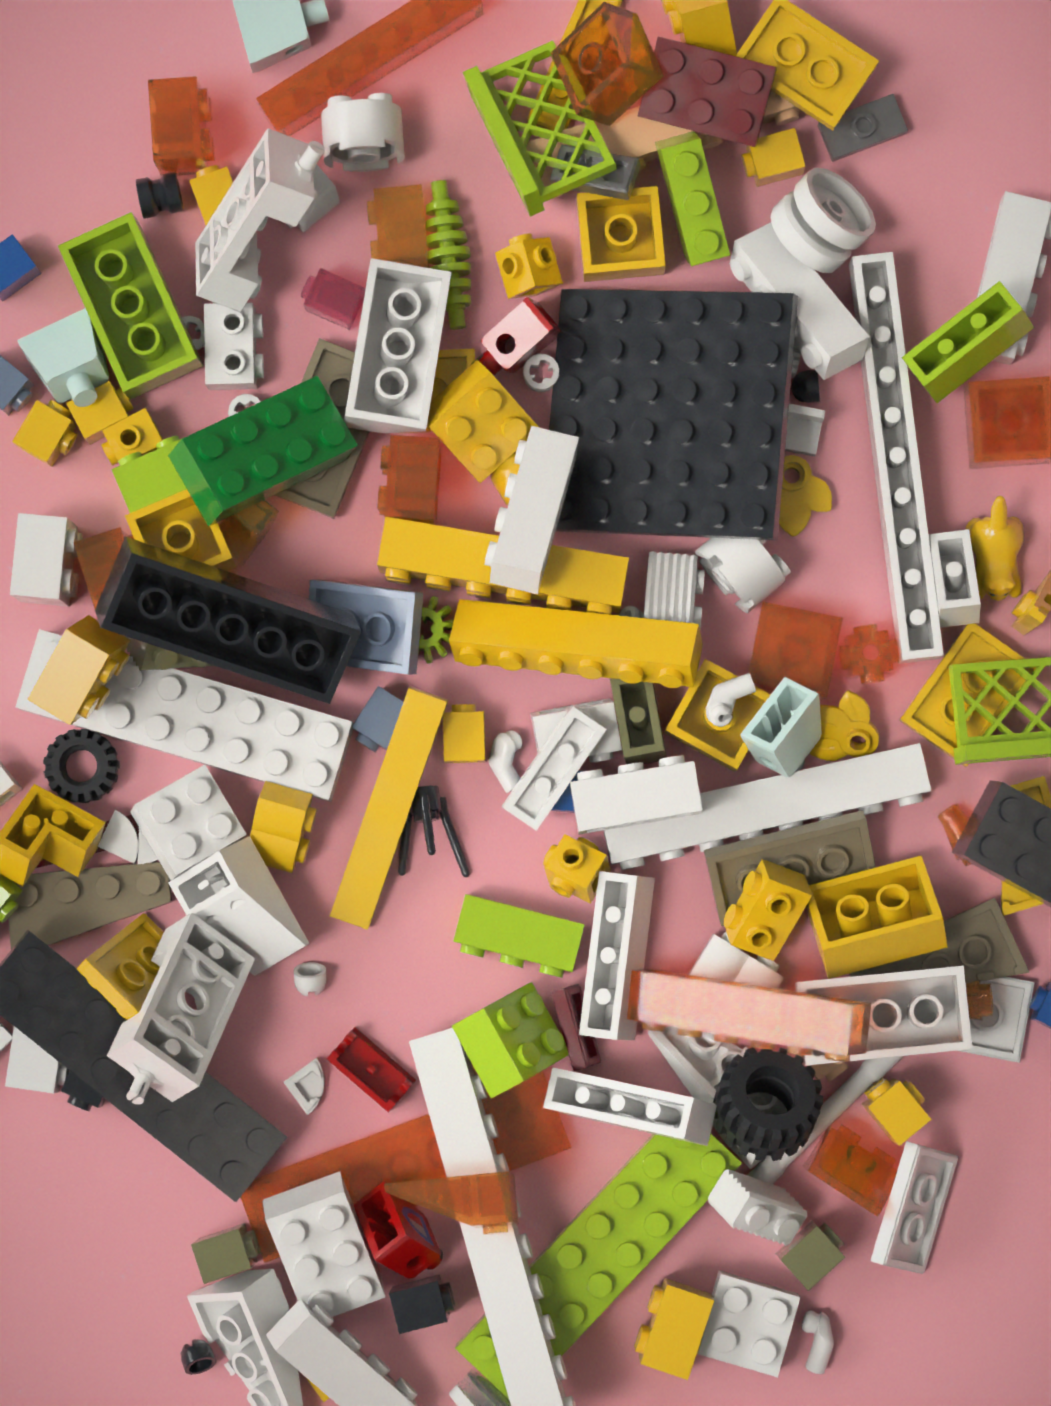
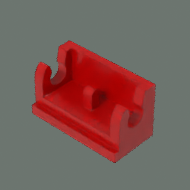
[326,1027,416,1113]

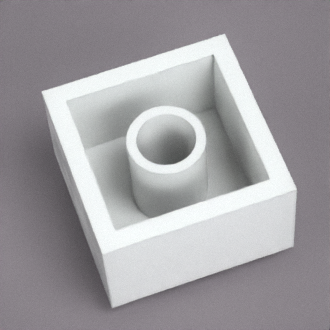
[10,513,83,607]
[130,765,247,881]
[697,1270,801,1378]

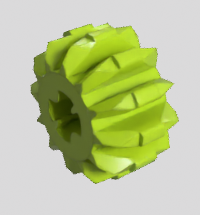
[418,596,454,664]

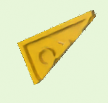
[1011,569,1051,635]

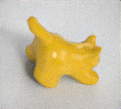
[965,495,1024,601]

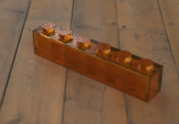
[256,0,483,136]
[627,969,871,1062]

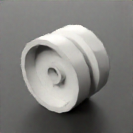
[770,168,876,273]

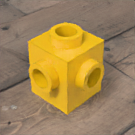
[495,233,563,299]
[543,834,611,904]

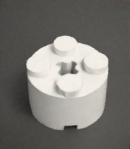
[321,93,405,172]
[695,538,791,613]

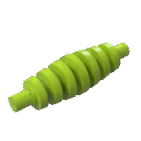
[426,180,471,330]

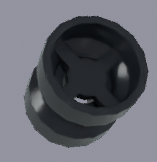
[136,172,184,219]

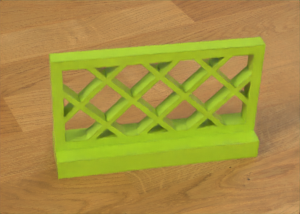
[463,40,617,217]
[949,657,1051,765]

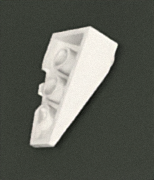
[648,1008,787,1169]
[187,1268,303,1406]

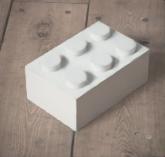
[570,755,703,835]
[263,1171,386,1317]

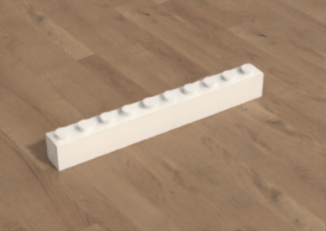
[849,252,944,664]
[409,1028,576,1406]

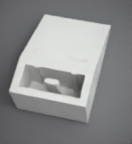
[169,836,310,976]

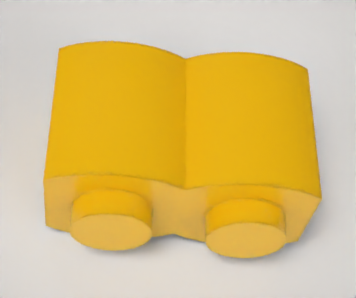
[250,781,317,873]

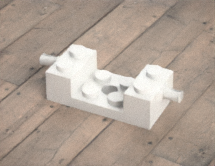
[195,128,325,312]
[107,912,255,1104]

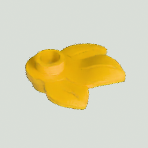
[779,455,832,537]
[809,690,880,761]

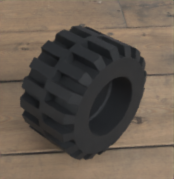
[713,1046,823,1161]

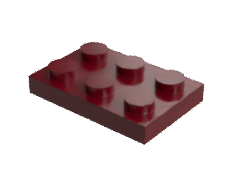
[637,36,777,147]

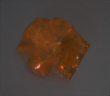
[839,624,899,684]

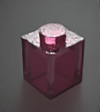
[301,268,365,331]

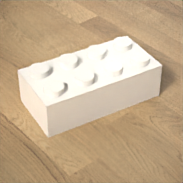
[795,966,973,1066]

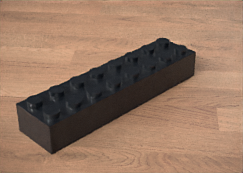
[0,930,287,1202]

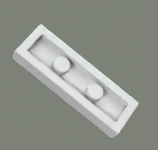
[502,705,607,831]

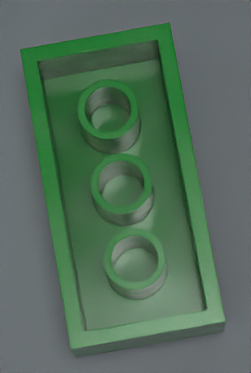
[168,375,358,527]

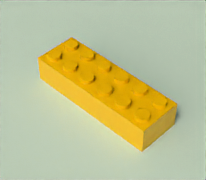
[377,517,629,615]

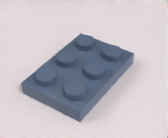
[309,579,423,675]

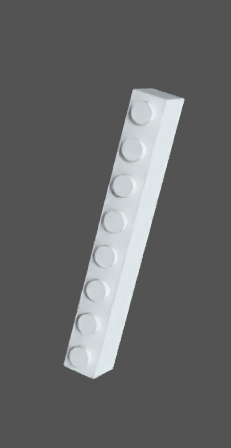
[603,743,931,871]

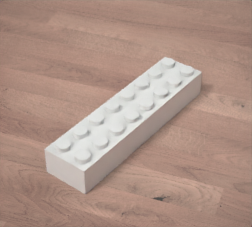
[15,629,354,802]

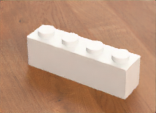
[976,191,1051,365]
[729,222,870,380]
[484,426,579,595]
[579,871,655,1040]
[543,1067,717,1146]
[266,1299,418,1406]

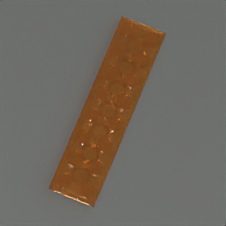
[240,1071,572,1263]

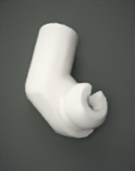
[706,673,756,727]
[488,730,522,793]
[802,1310,834,1374]

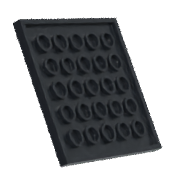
[549,289,798,540]

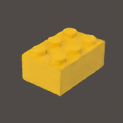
[806,855,948,979]

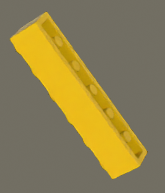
[449,599,703,688]

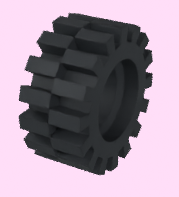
[43,729,120,803]

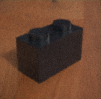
[389,1274,455,1334]

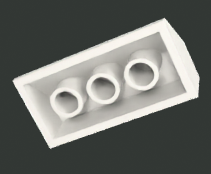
[344,258,451,433]

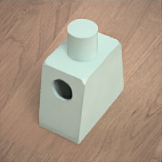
[232,0,330,73]
[17,308,109,407]
[740,677,822,777]

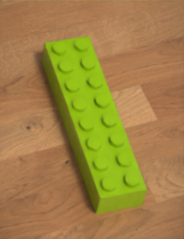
[455,1133,742,1399]

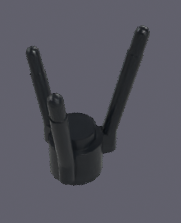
[398,786,470,877]

